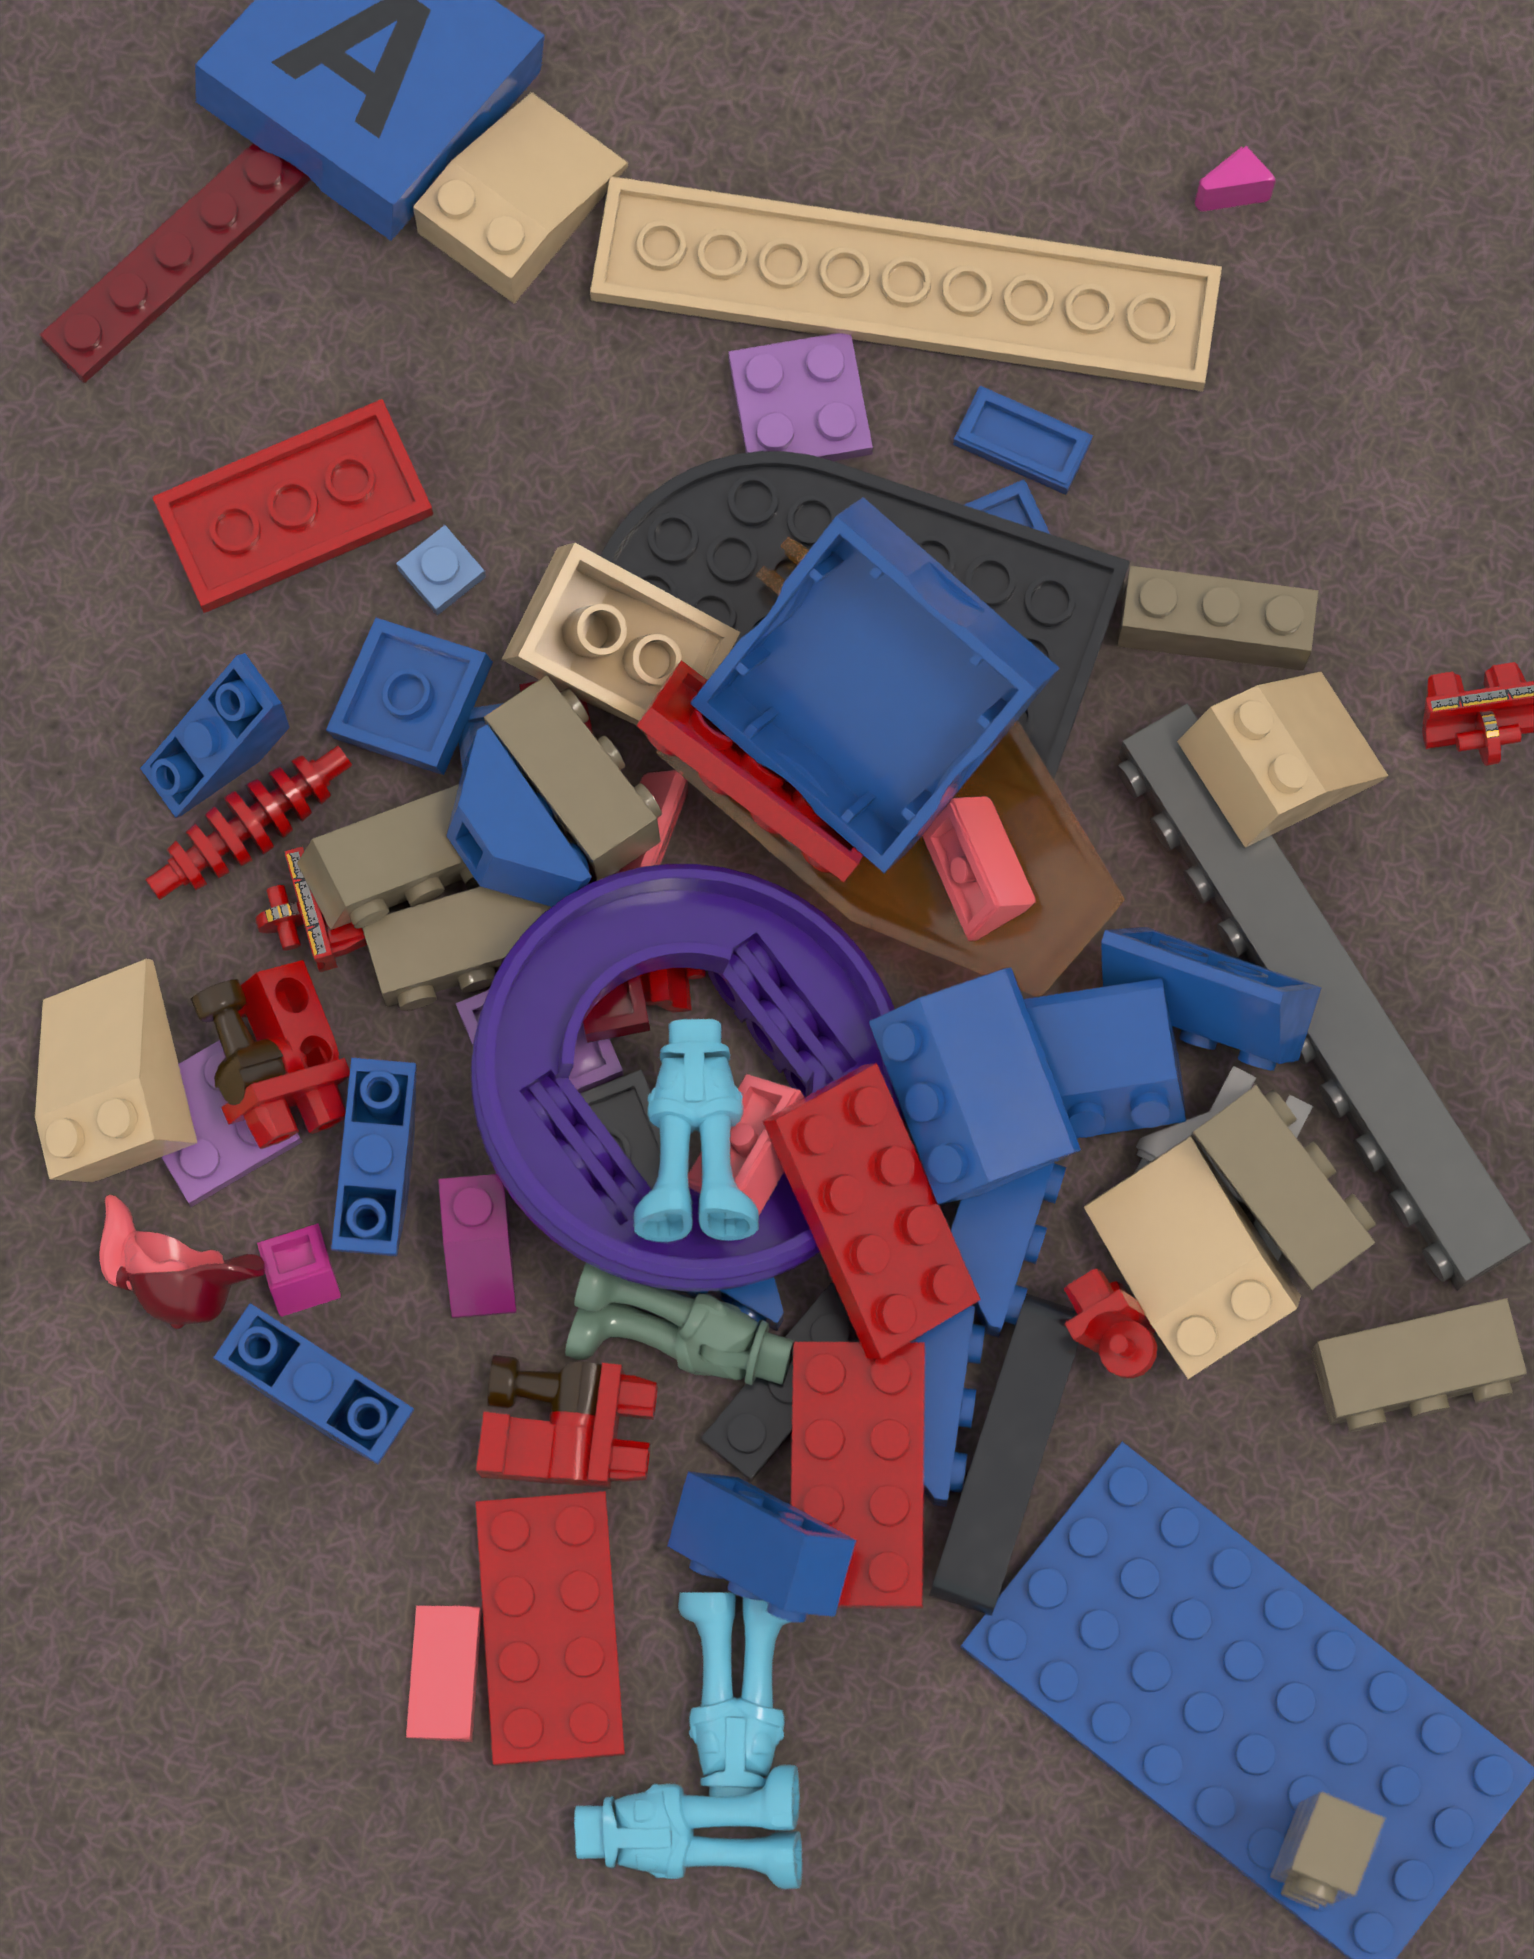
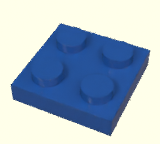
[326,618,493,775]

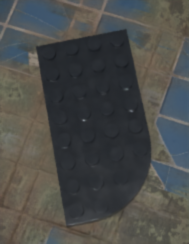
[601,451,1130,800]

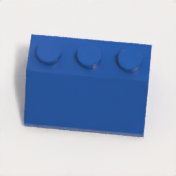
[1101,927,1321,1070]
[869,968,1081,1205]
[1024,978,1186,1138]

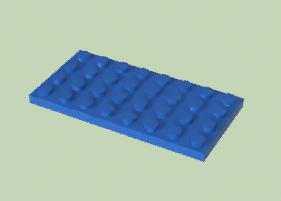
[960,1442,1534,1959]

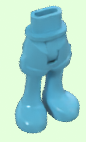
[634,1019,759,1242]
[678,1592,792,1797]
[575,1765,802,1889]

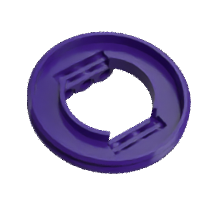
[471,864,905,1291]

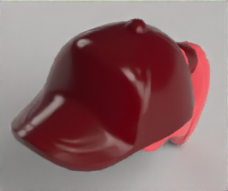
[99,1195,265,1329]

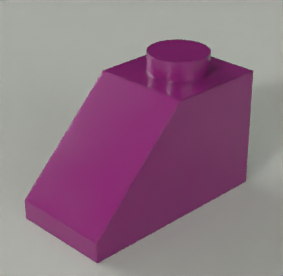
[438,1174,517,1319]

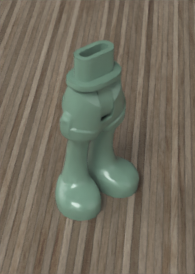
[565,1263,795,1385]

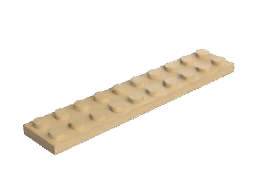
[590,176,1222,391]

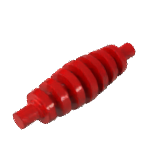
[145,745,352,900]

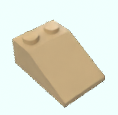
[413,92,628,304]
[501,543,740,725]
[1177,672,1388,848]
[35,959,198,1182]
[1084,1135,1301,1379]

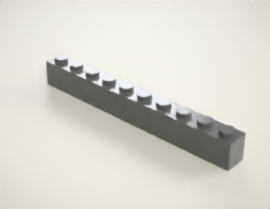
[1116,703,1531,1291]

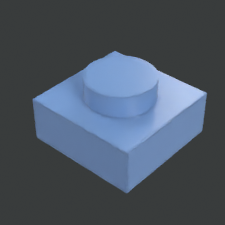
[396,525,486,616]

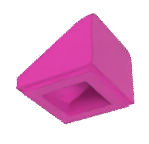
[1195,146,1276,212]
[257,1223,341,1317]

